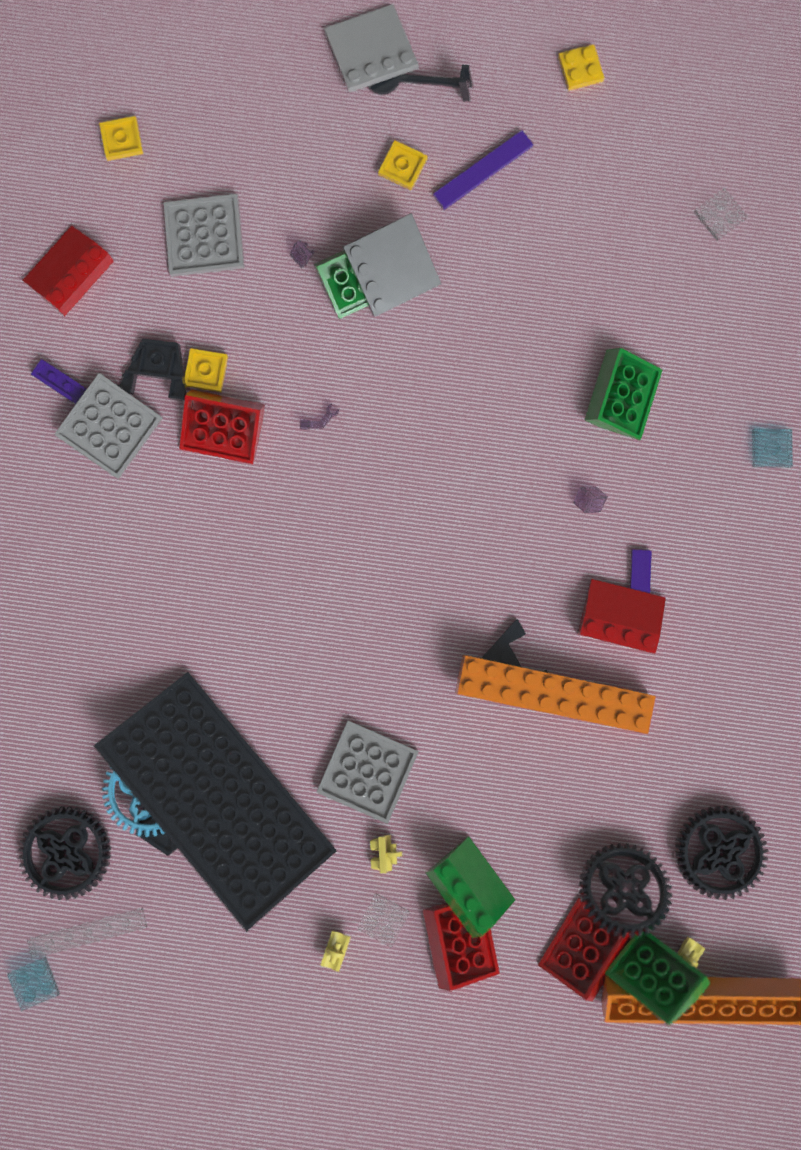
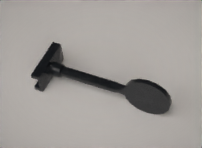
[368,64,473,102]

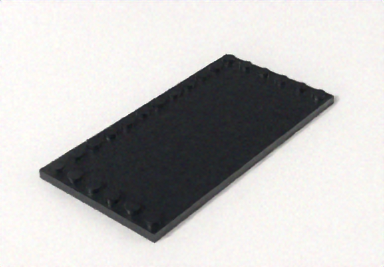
[93,672,337,932]

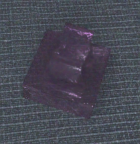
[289,240,315,268]

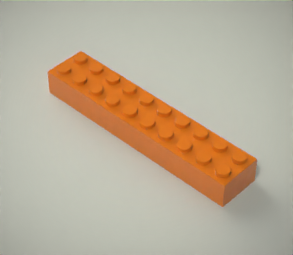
[455,655,656,734]
[601,976,801,1025]

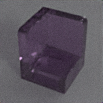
[573,486,608,513]

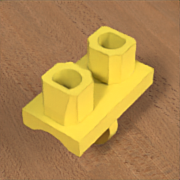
[370,835,402,873]
[320,930,351,972]
[677,937,705,967]

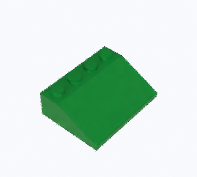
[314,250,369,319]
[584,348,663,440]
[425,836,515,938]
[605,932,710,1026]

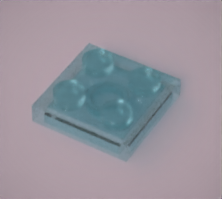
[752,428,793,468]
[7,957,60,1011]

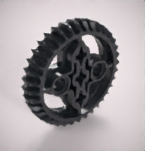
[18,806,112,900]
[675,806,768,900]
[578,843,673,938]

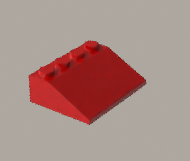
[22,225,114,316]
[179,389,265,464]
[577,579,666,654]
[538,898,630,1002]
[423,903,500,992]

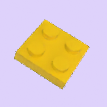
[558,44,604,91]
[99,116,144,161]
[378,140,428,191]
[185,348,228,393]

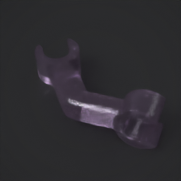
[300,404,339,430]

